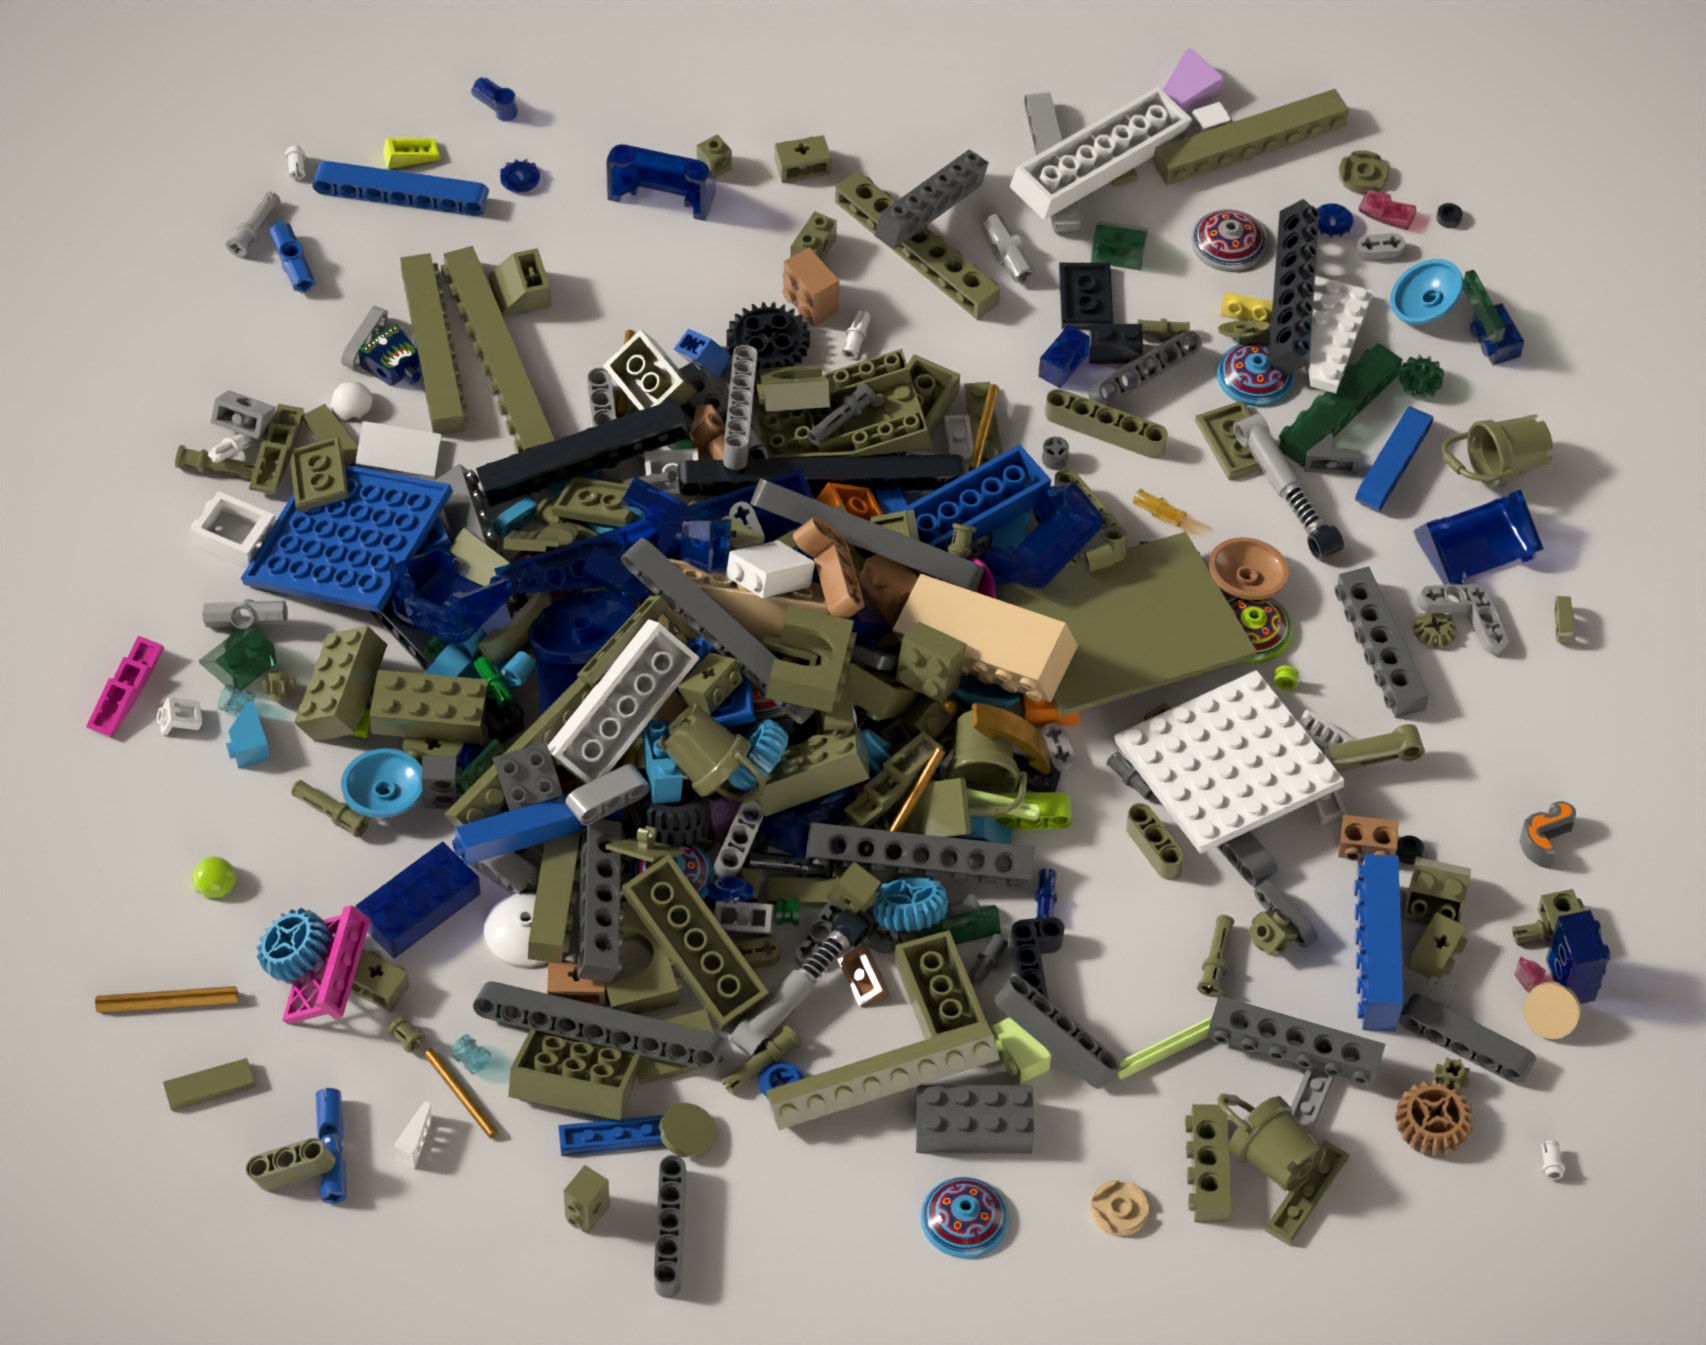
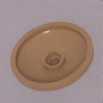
[1209,537,1289,600]

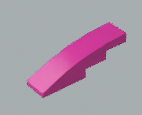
[86,636,165,738]

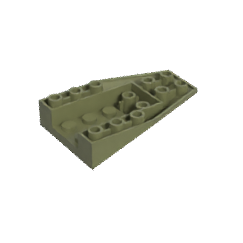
[757,349,933,459]

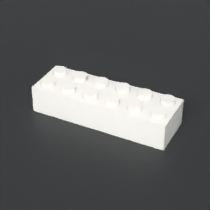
[548,619,699,784]

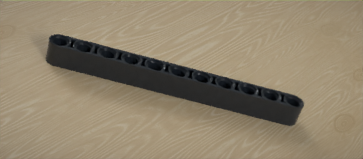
[677,454,966,496]

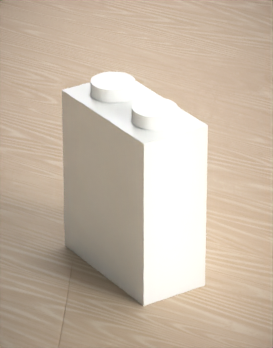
[726,540,815,598]

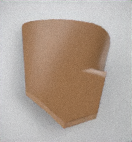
[690,405,726,460]

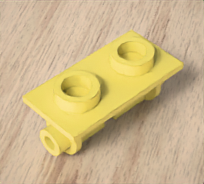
[1220,292,1273,326]

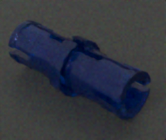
[1035,869,1057,918]

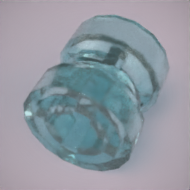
[218,684,255,716]
[450,1034,491,1074]

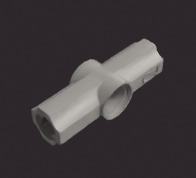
[982,214,1035,285]
[202,599,288,629]

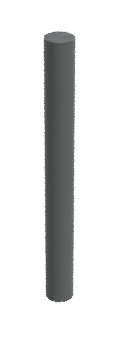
[613,471,677,487]

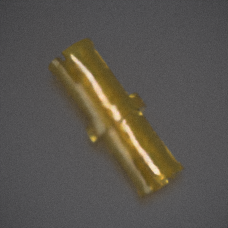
[1133,489,1187,527]

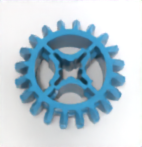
[728,719,788,791]
[872,875,948,933]
[256,908,331,983]

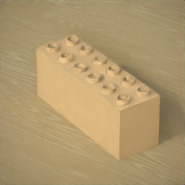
[658,559,829,666]
[893,574,1078,703]

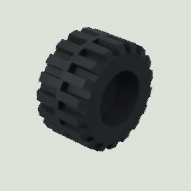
[640,781,711,847]

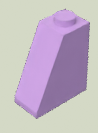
[1162,48,1223,114]

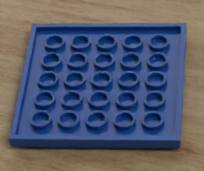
[241,465,453,613]

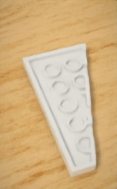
[1308,276,1373,393]

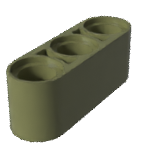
[1126,803,1184,880]
[245,1138,335,1191]

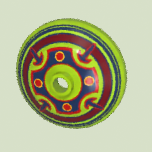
[1227,596,1293,663]

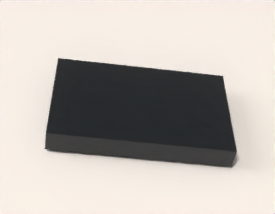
[1059,262,1113,329]

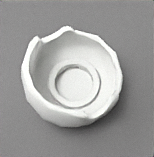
[330,382,373,421]

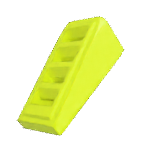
[383,138,440,168]

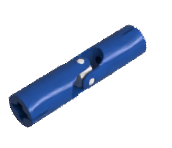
[315,1088,347,1204]

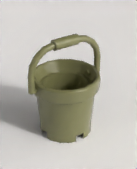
[1441,414,1553,488]
[658,704,766,803]
[939,710,1027,817]
[1217,1093,1326,1192]

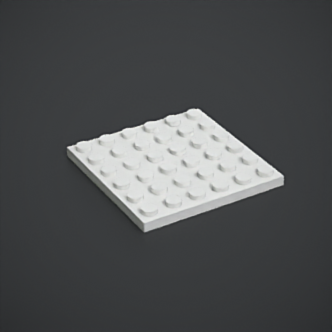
[1115,670,1344,854]

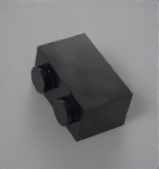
[1088,324,1143,364]

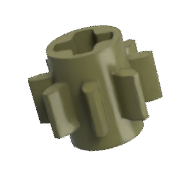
[262,671,296,701]
[1435,1057,1470,1090]

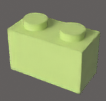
[991,1017,1051,1084]

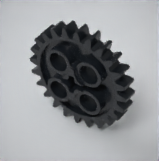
[726,302,810,369]

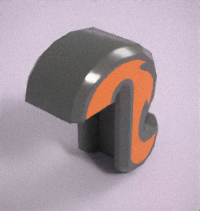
[1519,801,1576,866]

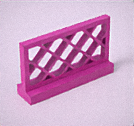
[282,905,371,1024]

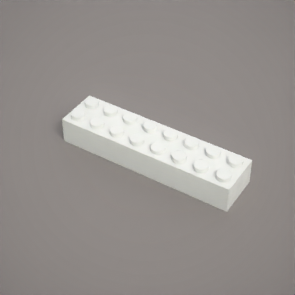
[1010,87,1192,220]

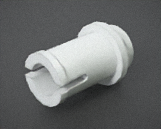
[285,146,305,180]
[1541,1140,1565,1180]

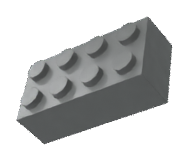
[915,1085,1034,1154]

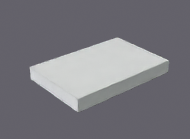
[355,421,441,481]

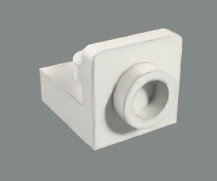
[157,697,202,735]

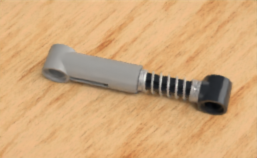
[1234,413,1344,560]
[730,909,871,1057]

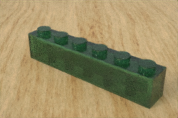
[1279,343,1403,467]

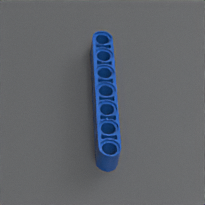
[312,161,489,216]

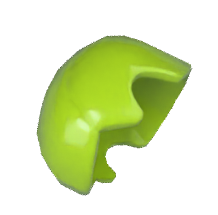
[192,856,236,898]

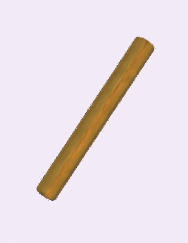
[95,986,238,1012]

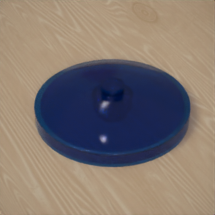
[528,591,635,665]

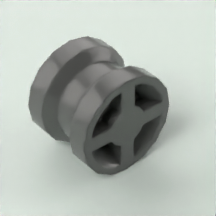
[1042,436,1069,470]

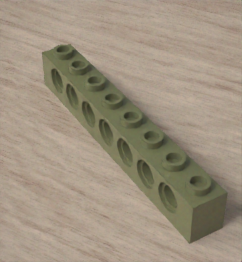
[835,170,1000,320]

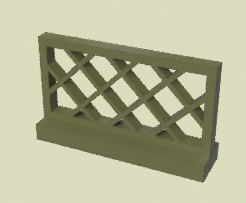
[577,596,696,688]

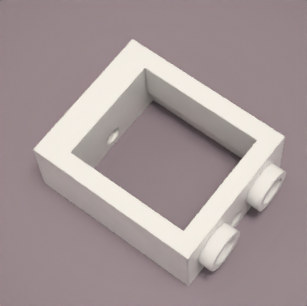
[190,491,275,568]

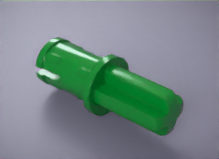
[474,656,514,708]

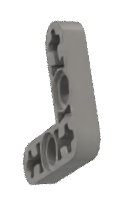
[1416,584,1509,655]

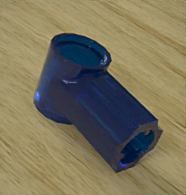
[471,77,518,121]

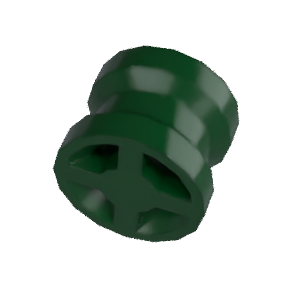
[776,898,799,926]

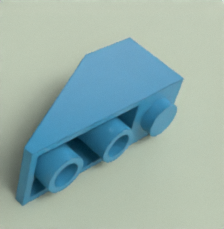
[641,719,683,804]

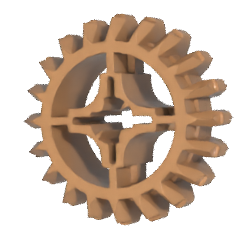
[1395,1080,1474,1157]

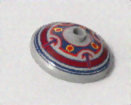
[1191,209,1268,272]

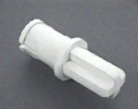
[842,310,870,360]
[208,433,252,463]

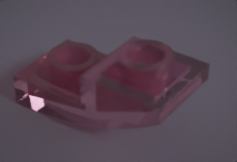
[1358,190,1417,230]
[1514,957,1547,993]

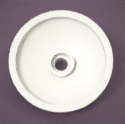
[484,892,569,968]

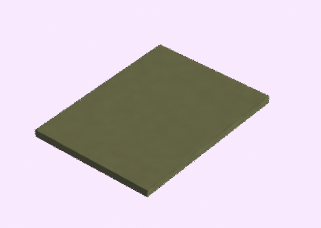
[996,532,1257,717]

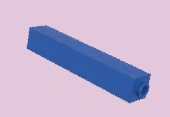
[452,794,624,866]

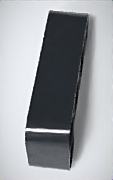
[1010,917,1065,999]

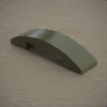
[478,577,553,665]

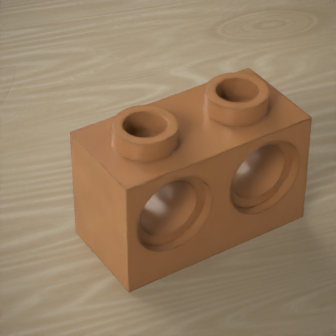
[1338,814,1399,861]

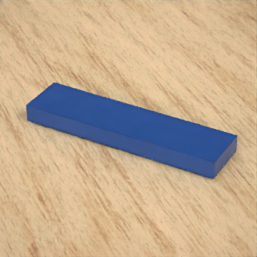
[558,1115,665,1156]

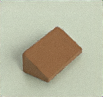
[838,945,891,1007]

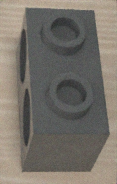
[421,755,464,809]

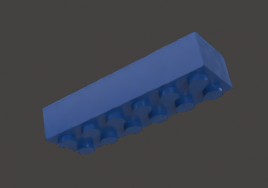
[897,444,1051,552]
[1354,854,1403,1031]

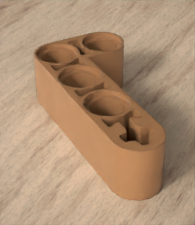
[793,516,864,619]

